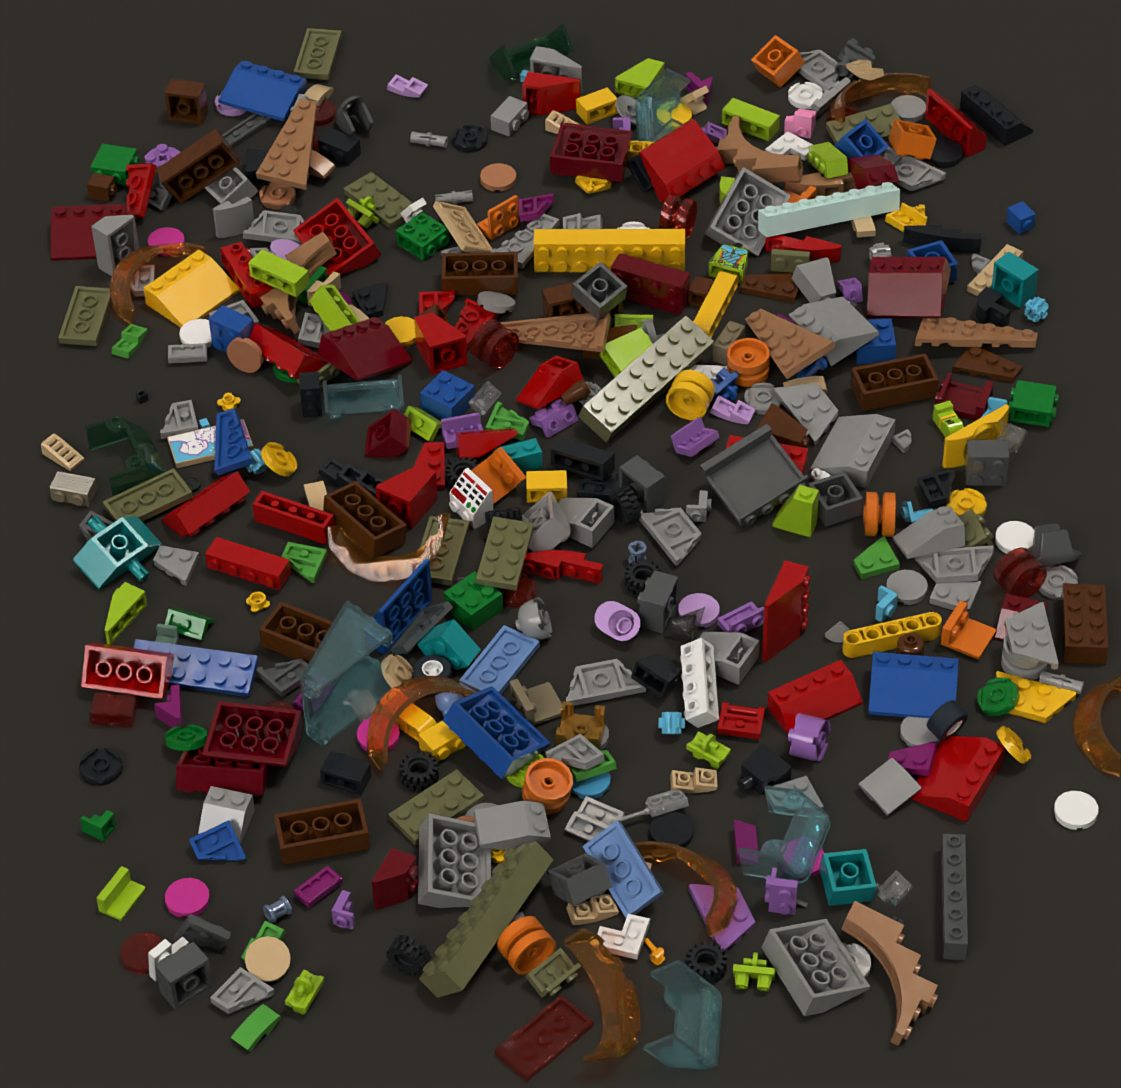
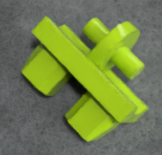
[346,196,380,229]
[686,732,731,769]
[733,952,775,991]
[285,970,325,1015]

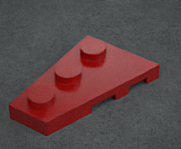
[126,163,157,218]
[455,298,498,350]
[414,442,445,491]

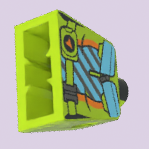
[709,243,748,284]

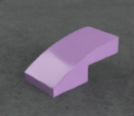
[387,74,428,97]
[709,395,756,424]

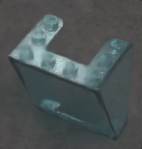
[300,601,395,747]

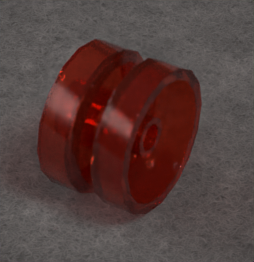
[659,194,698,240]
[470,319,519,370]
[993,547,1047,598]

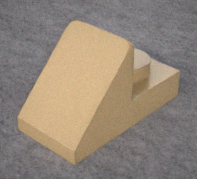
[676,86,709,115]

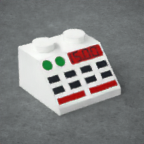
[449,468,493,529]

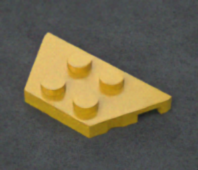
[996,671,1077,723]

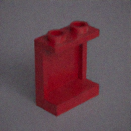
[935,372,994,421]

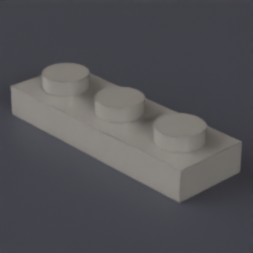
[811,77,851,118]

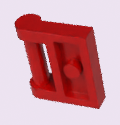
[717,702,765,739]

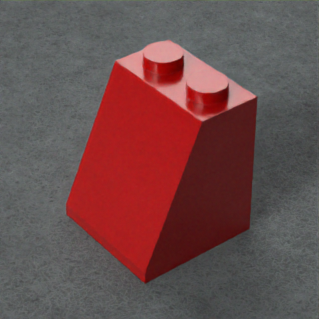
[414,312,468,375]
[376,464,438,530]

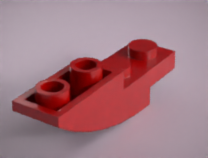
[765,235,842,263]
[522,550,603,584]

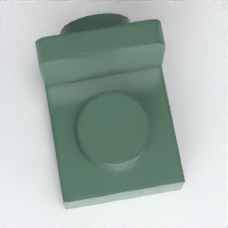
[155,624,179,645]

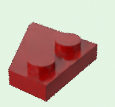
[419,290,456,314]

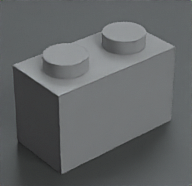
[491,96,529,137]

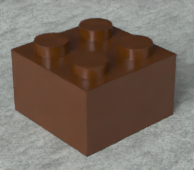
[164,79,209,125]

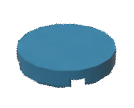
[571,771,611,799]

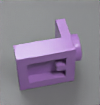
[613,117,631,131]
[701,122,727,144]
[837,278,863,303]
[331,890,355,930]

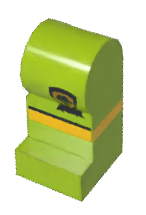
[933,401,964,437]

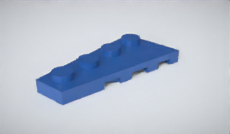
[214,408,253,475]

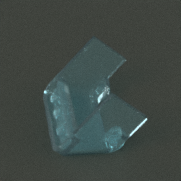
[635,68,690,142]
[323,375,404,419]
[738,785,831,883]
[644,960,722,1070]

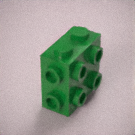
[90,144,140,186]
[396,212,449,261]
[1008,380,1059,427]

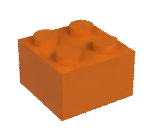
[751,35,805,88]
[888,119,937,160]

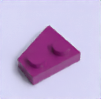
[519,194,555,222]
[887,741,937,776]

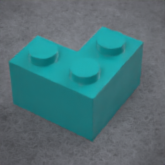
[417,619,481,670]

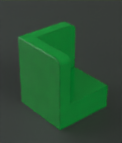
[80,810,117,842]

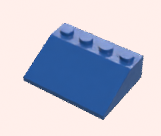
[218,61,307,121]
[363,558,433,654]
[868,652,958,718]
[442,686,551,779]

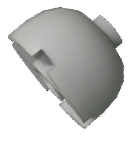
[515,597,552,640]

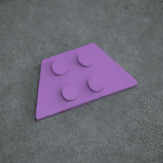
[689,884,755,954]

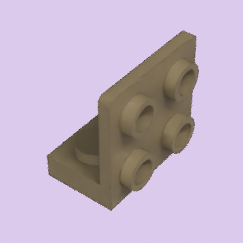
[510,679,562,725]

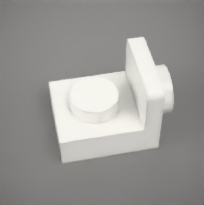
[400,198,427,223]

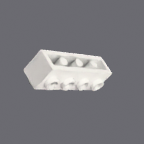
[680,638,719,728]

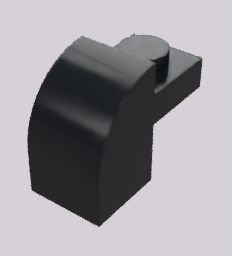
[976,286,1011,327]

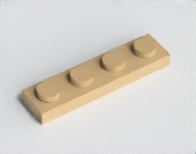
[967,244,1023,296]

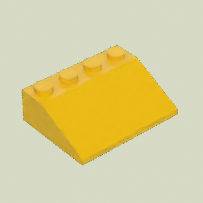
[144,250,240,327]

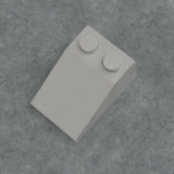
[530,46,582,96]
[522,491,571,552]
[893,506,965,559]
[473,801,551,850]

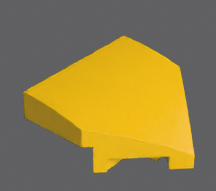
[575,176,613,194]
[885,203,927,232]

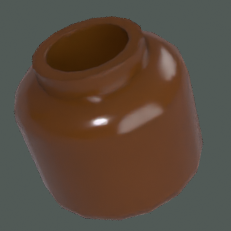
[896,633,924,656]

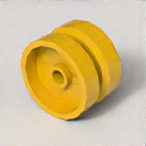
[666,370,715,420]

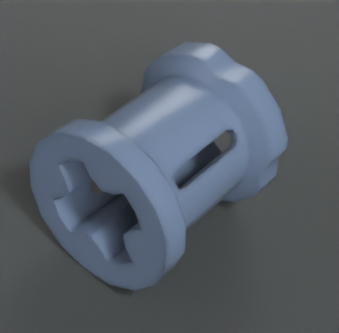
[628,541,647,565]
[263,896,292,924]

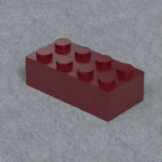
[611,253,690,315]

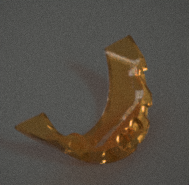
[830,73,931,123]
[109,243,206,324]
[327,513,450,582]
[367,676,477,770]
[1073,676,1121,776]
[634,841,737,937]
[564,929,641,1063]

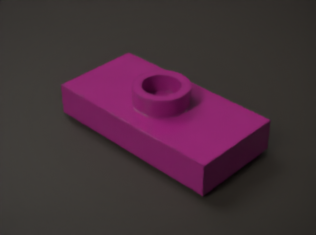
[294,865,343,908]

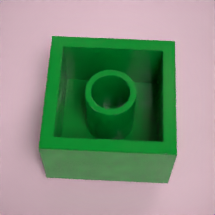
[444,571,503,632]

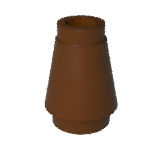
[561,379,591,406]

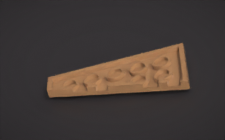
[256,98,317,190]
[745,309,836,379]
[495,312,611,352]
[915,317,1038,348]

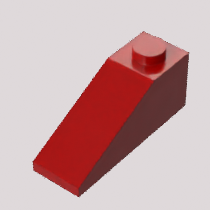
[455,428,518,461]

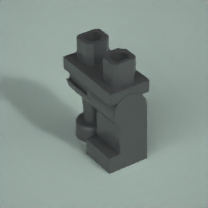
[835,38,876,89]

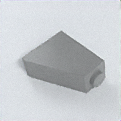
[792,257,836,303]

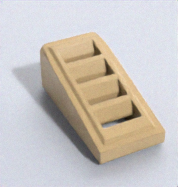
[545,110,580,134]
[41,434,84,472]

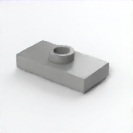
[168,343,207,363]

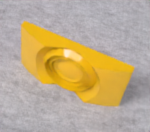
[942,404,1009,469]

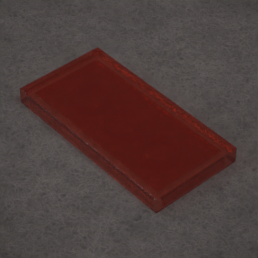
[495,995,594,1082]

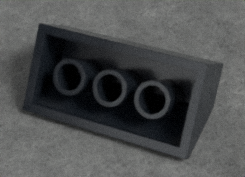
[960,85,1033,146]

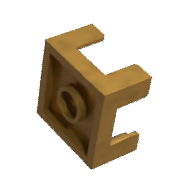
[556,701,606,750]

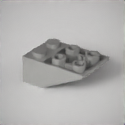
[558,498,614,548]
[698,632,760,685]

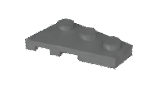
[390,601,453,655]

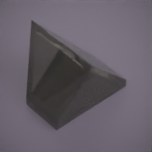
[663,607,705,643]

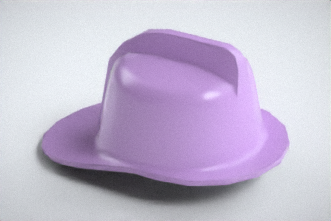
[595,601,640,641]

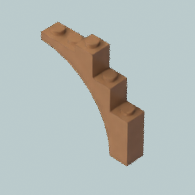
[716,116,803,183]
[260,232,337,334]
[841,901,938,1046]

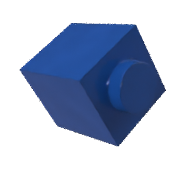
[1006,201,1036,234]

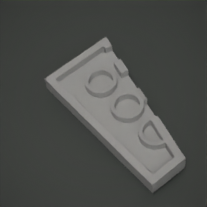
[490,214,559,269]

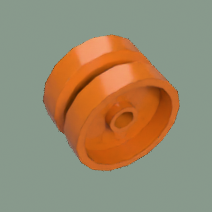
[727,338,770,387]
[863,492,896,537]
[522,758,573,815]
[497,916,556,975]

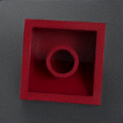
[848,155,899,190]
[365,408,412,458]
[995,593,1048,642]
[371,848,419,909]

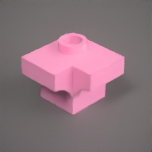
[784,109,816,139]

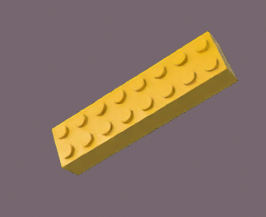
[534,229,685,272]

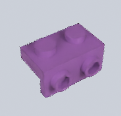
[529,400,578,437]
[441,413,483,449]
[671,417,719,457]
[717,601,764,634]
[765,867,798,915]

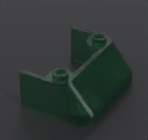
[489,23,574,82]
[85,416,167,497]

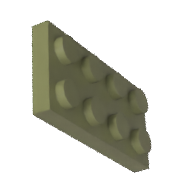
[294,28,342,80]
[825,104,901,144]
[343,172,413,229]
[58,286,113,346]
[103,468,193,522]
[412,516,470,586]
[476,516,534,591]
[388,769,484,846]

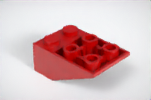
[522,71,580,115]
[516,355,583,409]

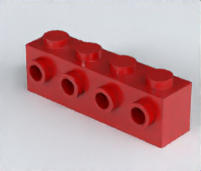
[221,242,274,308]
[252,491,335,545]
[205,537,291,590]

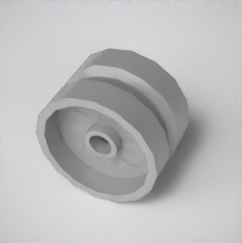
[1001,635,1048,680]

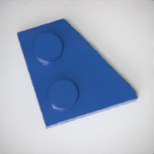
[189,820,247,861]

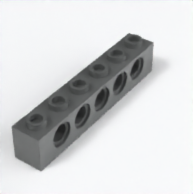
[941,834,968,960]

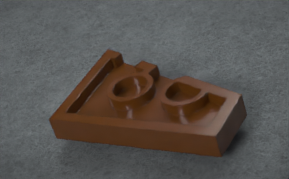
[740,273,800,303]
[952,347,1023,383]

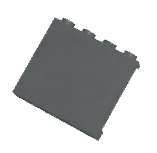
[700,424,809,527]

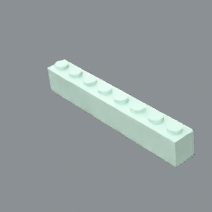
[758,182,900,237]

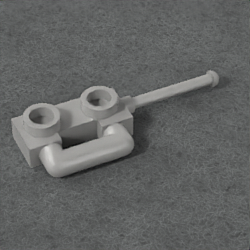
[611,790,689,824]

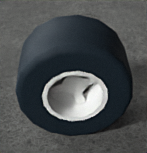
[414,655,452,696]
[926,700,968,741]

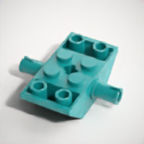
[73,515,163,590]

